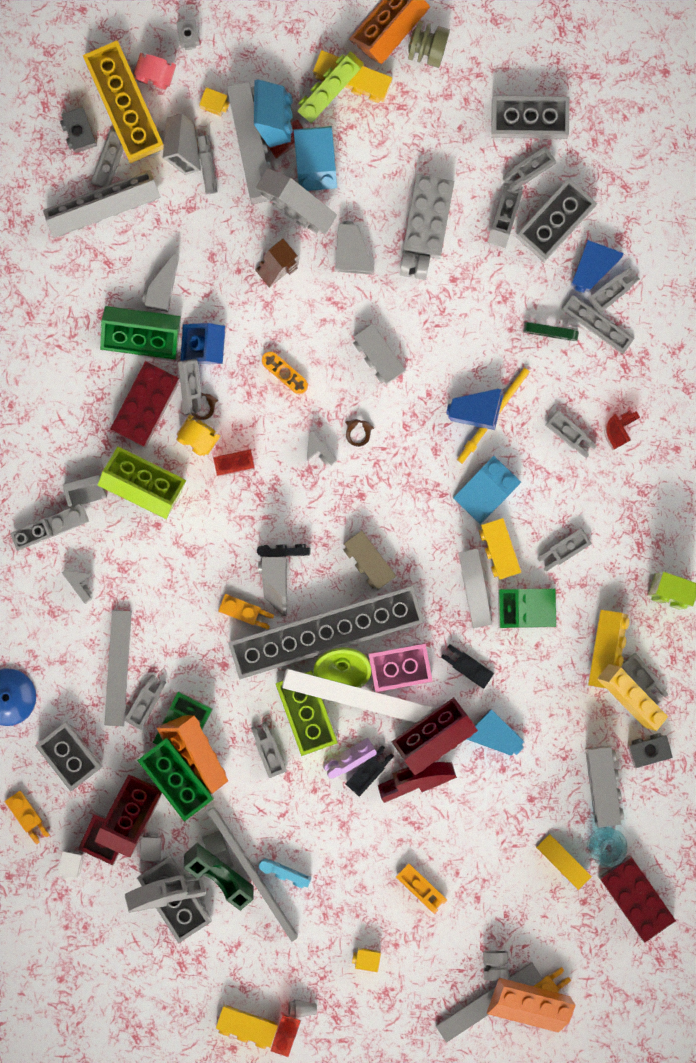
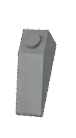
[488,186,523,248]
[142,253,179,312]

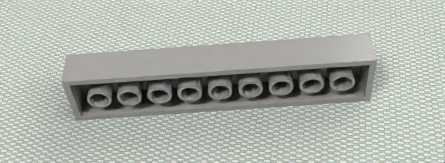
[228,586,424,680]

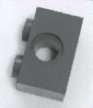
[60,107,97,153]
[628,733,673,768]

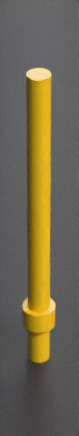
[456,368,530,464]

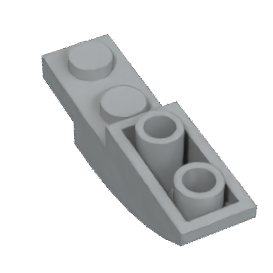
[10,504,89,551]
[125,875,206,913]

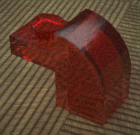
[604,410,640,451]
[270,1014,301,1057]

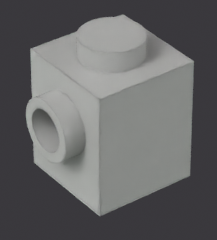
[176,19,200,50]

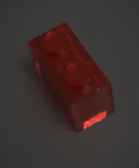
[213,449,255,477]

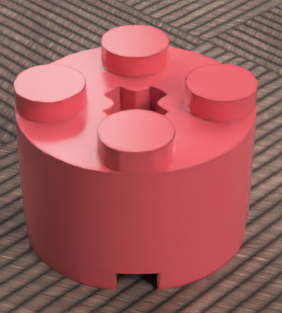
[133,53,176,90]

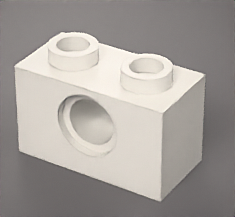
[58,849,85,881]

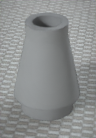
[288,999,317,1019]

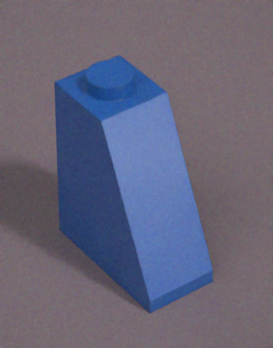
[571,240,624,293]
[446,389,504,430]

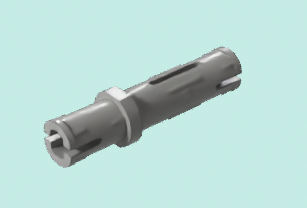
[197,135,218,194]

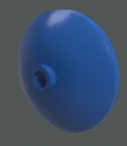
[0,668,36,726]

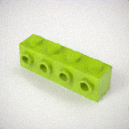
[297,51,364,124]

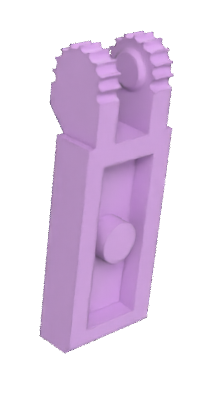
[323,738,377,779]

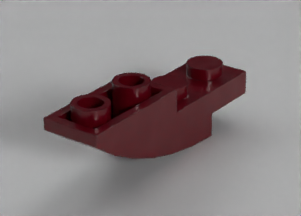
[378,762,457,803]

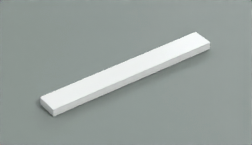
[282,669,433,723]

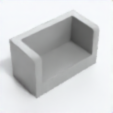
[63,475,107,508]

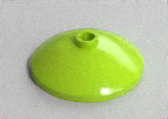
[313,647,371,688]

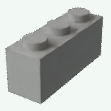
[353,323,406,385]

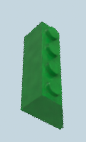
[100,306,181,360]
[137,737,214,822]

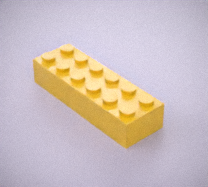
[82,40,164,164]

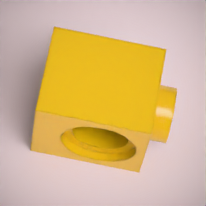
[199,87,230,116]
[352,948,381,972]

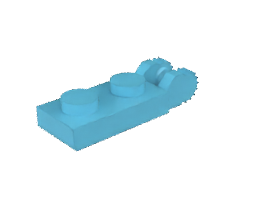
[258,858,312,888]

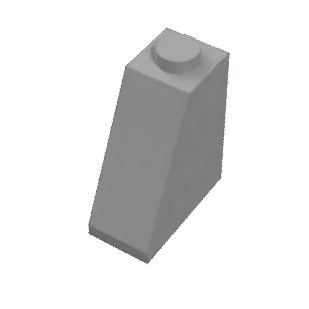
[162,113,201,175]
[335,221,374,275]

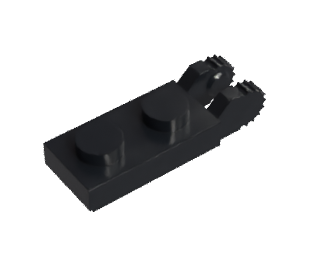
[257,544,311,557]
[441,644,495,689]
[345,745,394,797]

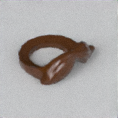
[191,393,219,420]
[345,419,375,447]

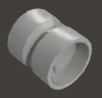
[400,251,430,280]
[483,951,508,981]

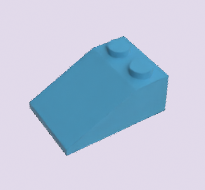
[294,126,337,191]
[453,456,521,525]

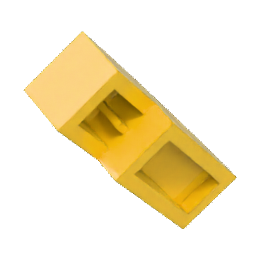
[536,834,592,890]

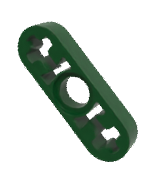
[523,322,579,341]

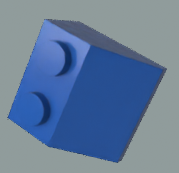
[180,323,225,364]

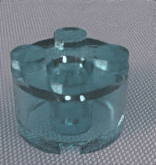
[587,826,627,867]

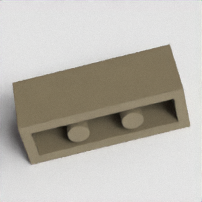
[343,530,396,590]

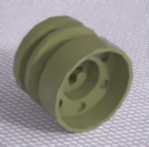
[408,20,450,68]

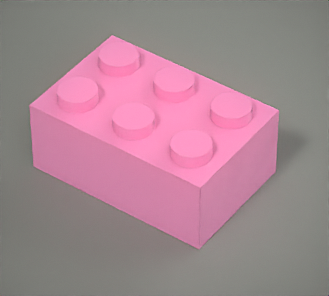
[368,644,433,692]

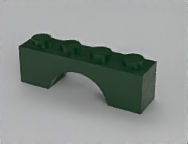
[183,843,254,911]

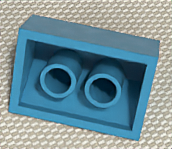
[254,79,293,148]

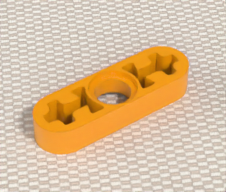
[262,352,308,395]

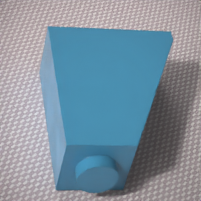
[467,709,524,756]

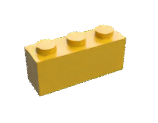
[478,518,522,580]
[216,1004,278,1049]

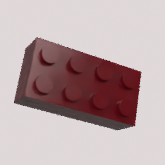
[110,361,180,448]
[391,697,478,775]
[95,774,162,858]
[598,855,676,943]

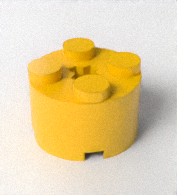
[176,415,221,456]

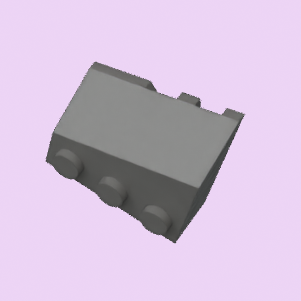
[258,557,287,616]

